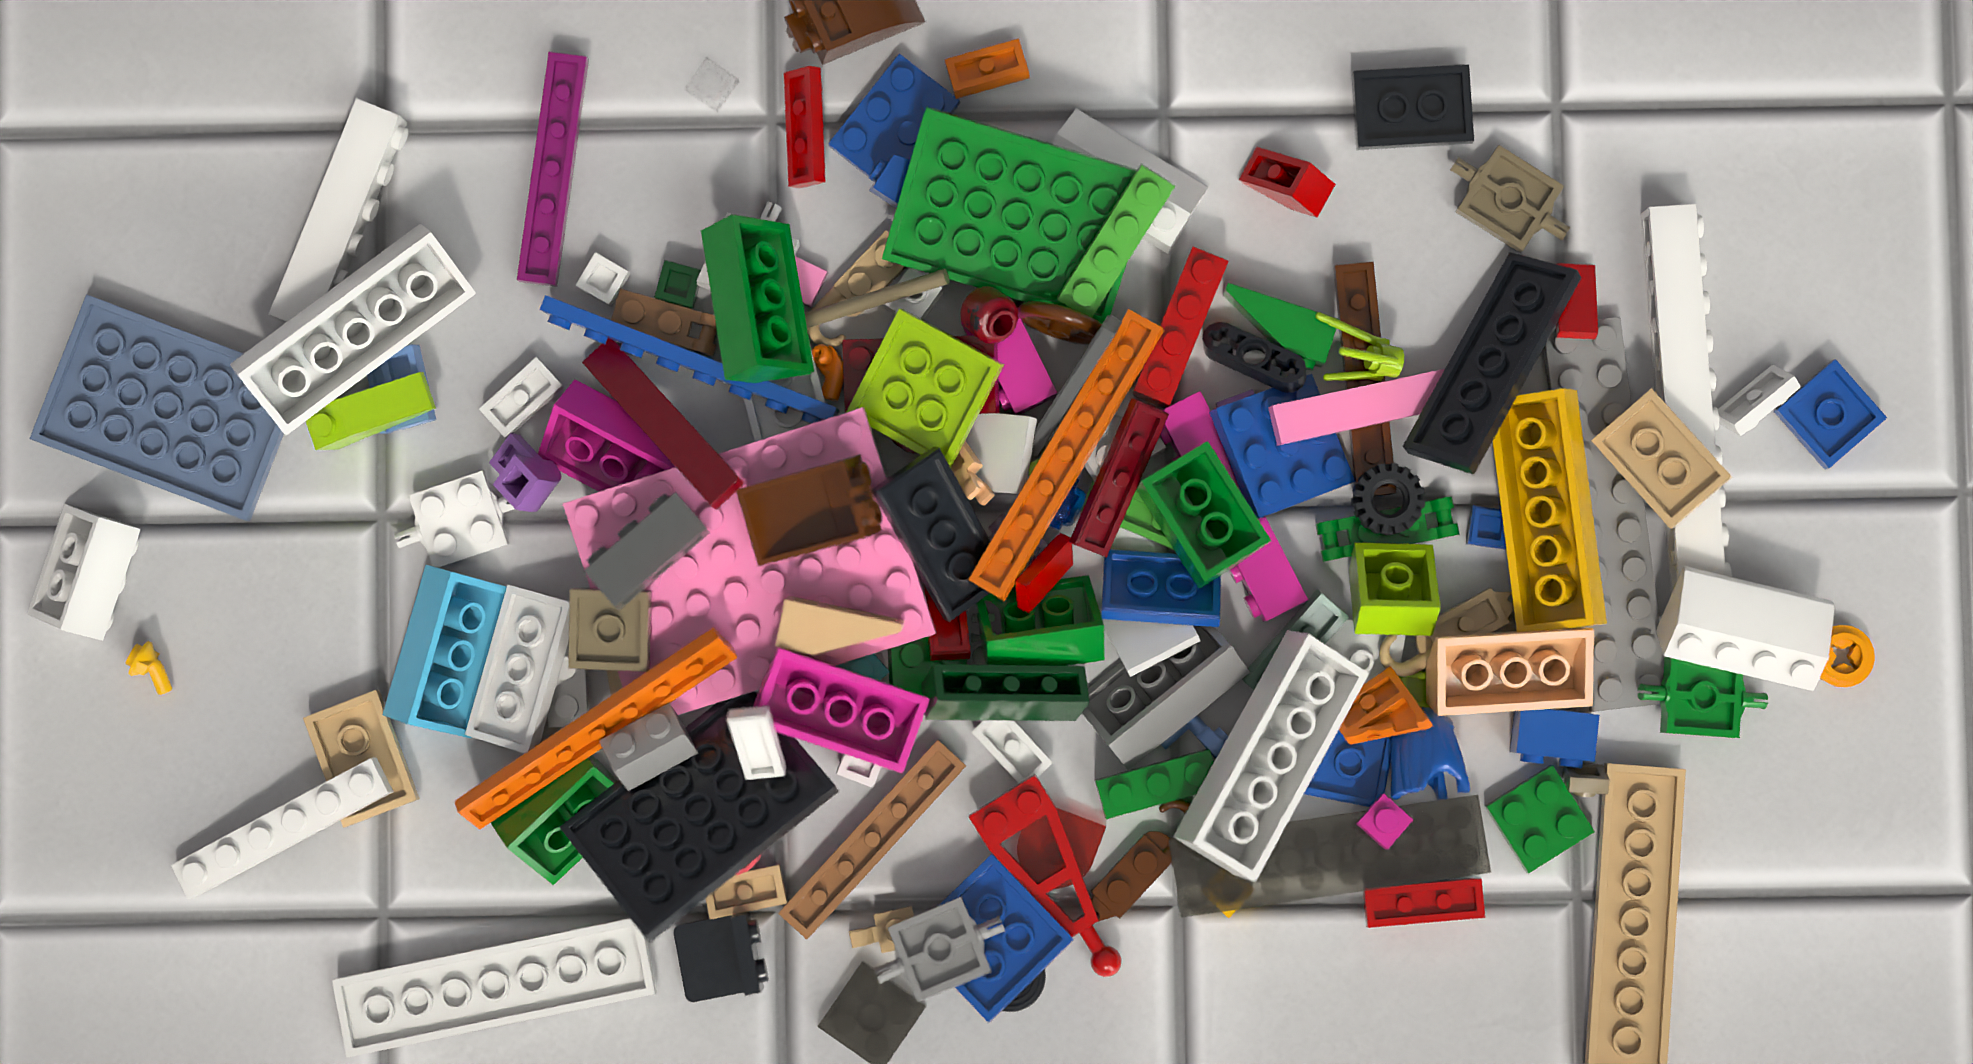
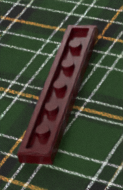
[582,338,745,510]

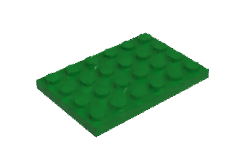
[882,106,1137,324]

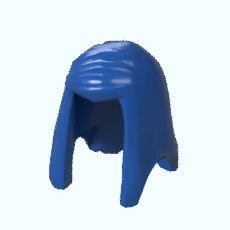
[1390,707,1470,800]

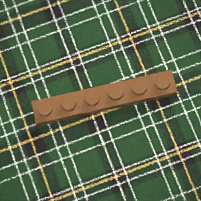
[778,740,966,940]

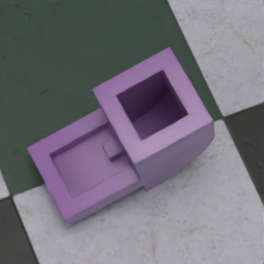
[489,433,562,512]

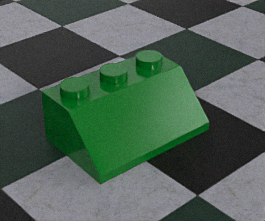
[1136,441,1271,589]
[976,575,1105,666]
[491,755,617,885]

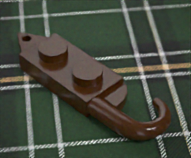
[1091,799,1191,922]

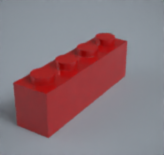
[1132,247,1229,409]

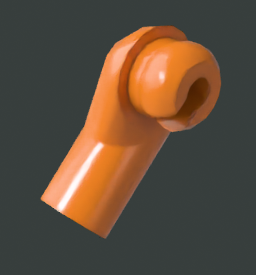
[812,344,844,402]

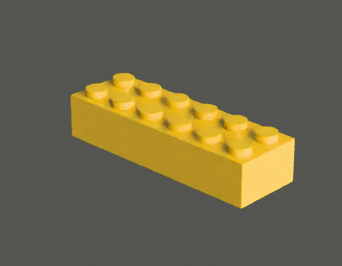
[1493,388,1607,632]

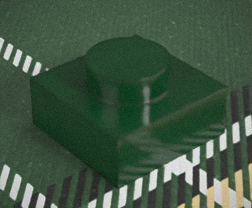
[654,260,701,309]

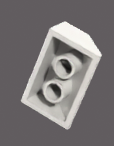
[27,504,140,641]

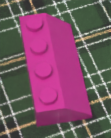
[538,379,675,492]
[753,647,929,773]

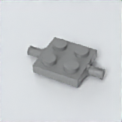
[874,897,1005,1002]

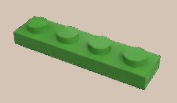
[1057,164,1175,317]

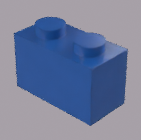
[1510,709,1600,768]

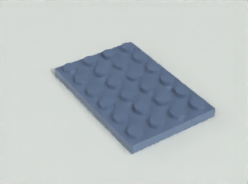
[29,294,284,522]

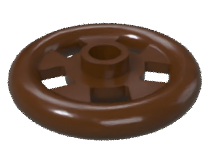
[1018,301,1102,345]

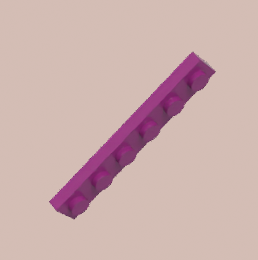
[517,52,589,287]

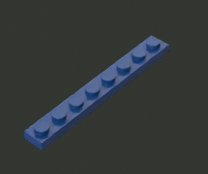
[539,295,840,424]

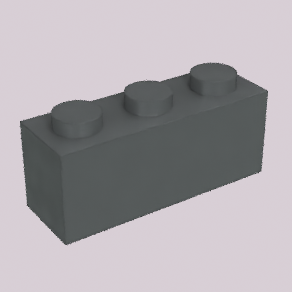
[583,492,710,611]

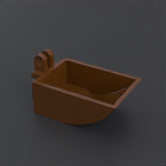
[784,0,926,65]
[736,454,883,567]

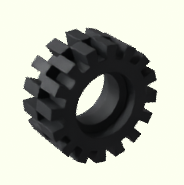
[1351,463,1426,535]

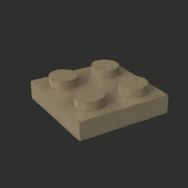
[568,588,652,672]

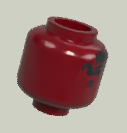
[960,286,1019,344]

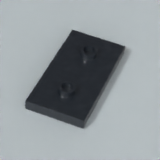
[871,447,991,622]

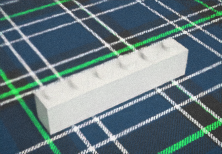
[269,99,408,322]

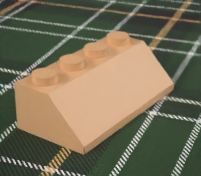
[1426,628,1594,716]

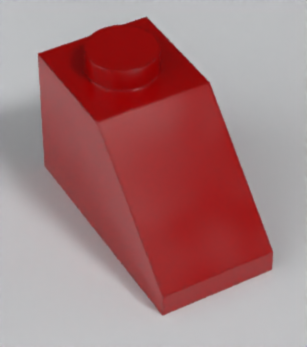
[1239,147,1336,218]

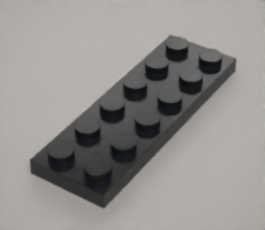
[1403,252,1581,475]

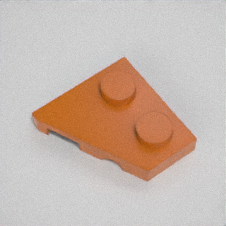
[1339,666,1433,745]

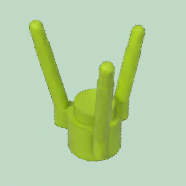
[1315,312,1404,382]

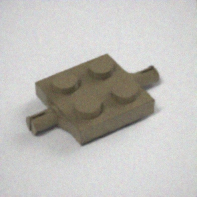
[1450,145,1570,253]

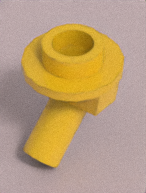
[125,641,173,695]

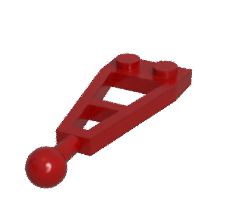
[968,774,1122,977]

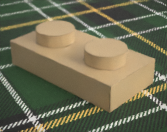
[706,864,788,919]

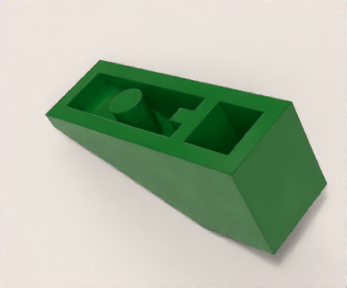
[1223,283,1339,371]

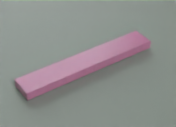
[1268,369,1445,446]

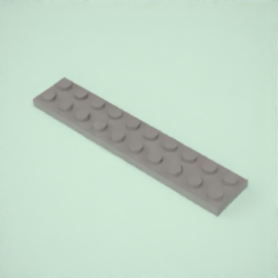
[1543,317,1664,712]

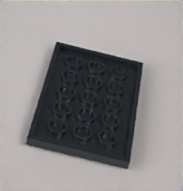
[559,691,839,943]

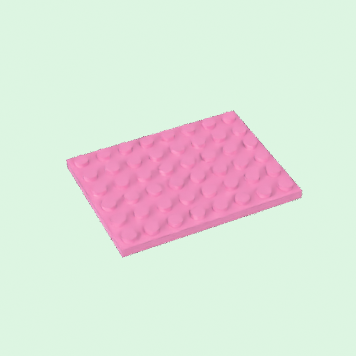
[563,407,936,715]

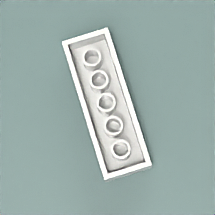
[230,223,476,435]
[1173,630,1369,882]

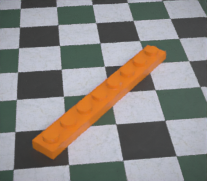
[968,309,1164,601]
[454,627,738,830]

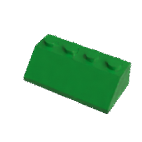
[701,214,815,383]

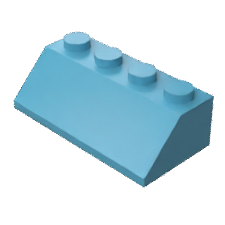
[383,565,507,738]

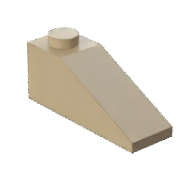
[775,596,905,656]

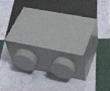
[599,703,698,791]

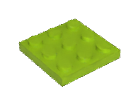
[846,309,1005,468]

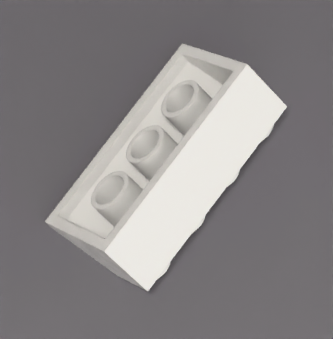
[1051,108,1208,254]
[1656,566,1835,691]

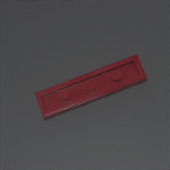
[1069,398,1169,557]

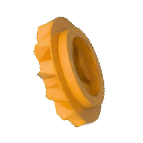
[1819,625,1875,687]

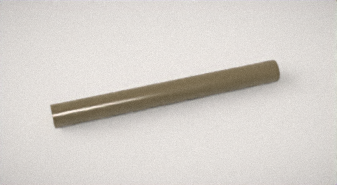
[805,269,950,328]

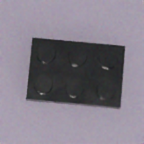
[1351,64,1474,150]

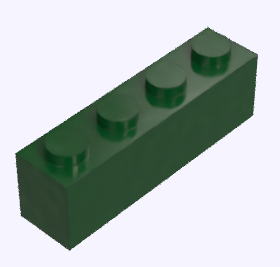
[921,664,1090,721]

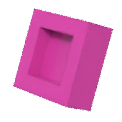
[1356,793,1413,850]

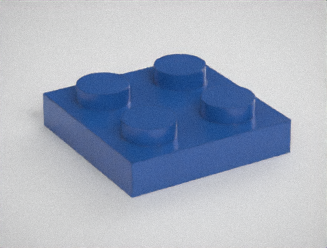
[1773,359,1887,470]

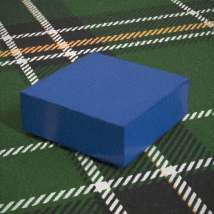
[1466,505,1506,550]

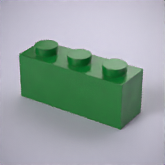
[1094,749,1214,819]

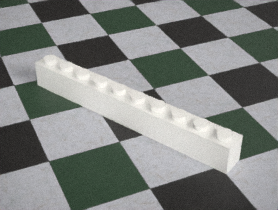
[1641,204,1732,595]

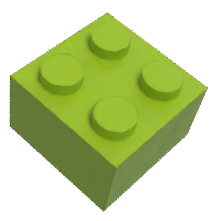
[1349,543,1440,636]

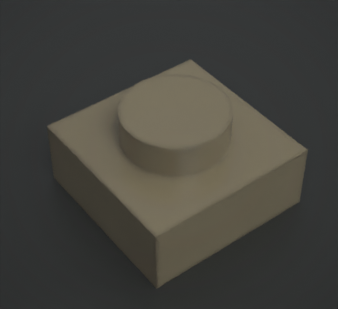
[1562,764,1610,797]

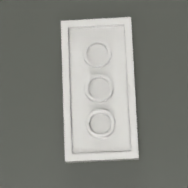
[465,585,570,753]

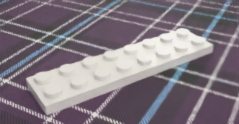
[332,918,657,1058]

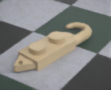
[807,230,906,347]
[1379,588,1514,677]

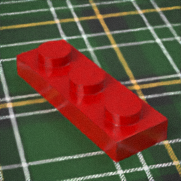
[784,66,826,188]
[1362,877,1486,928]

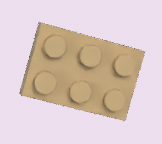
[1591,388,1732,529]
[303,690,420,828]

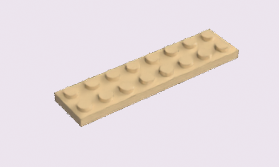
[1585,763,1686,1064]

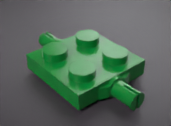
[1637,656,1768,738]

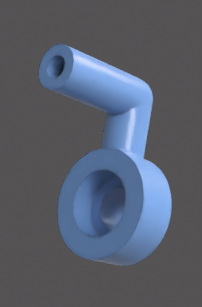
[1161,715,1228,759]

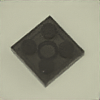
[817,961,927,1064]

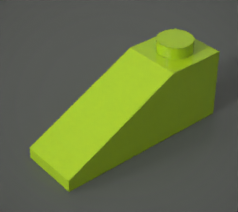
[305,372,436,450]

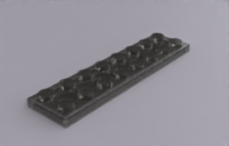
[1167,795,1491,918]

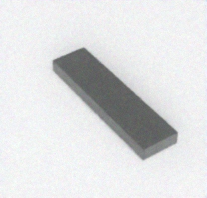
[1032,315,1122,457]

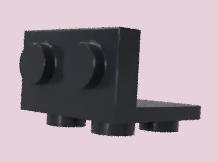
[673,911,769,1002]

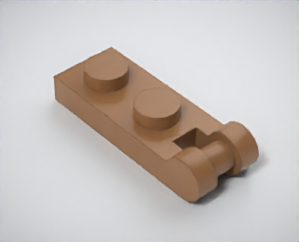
[611,288,717,356]

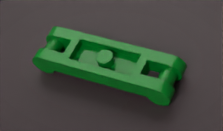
[1315,496,1460,562]

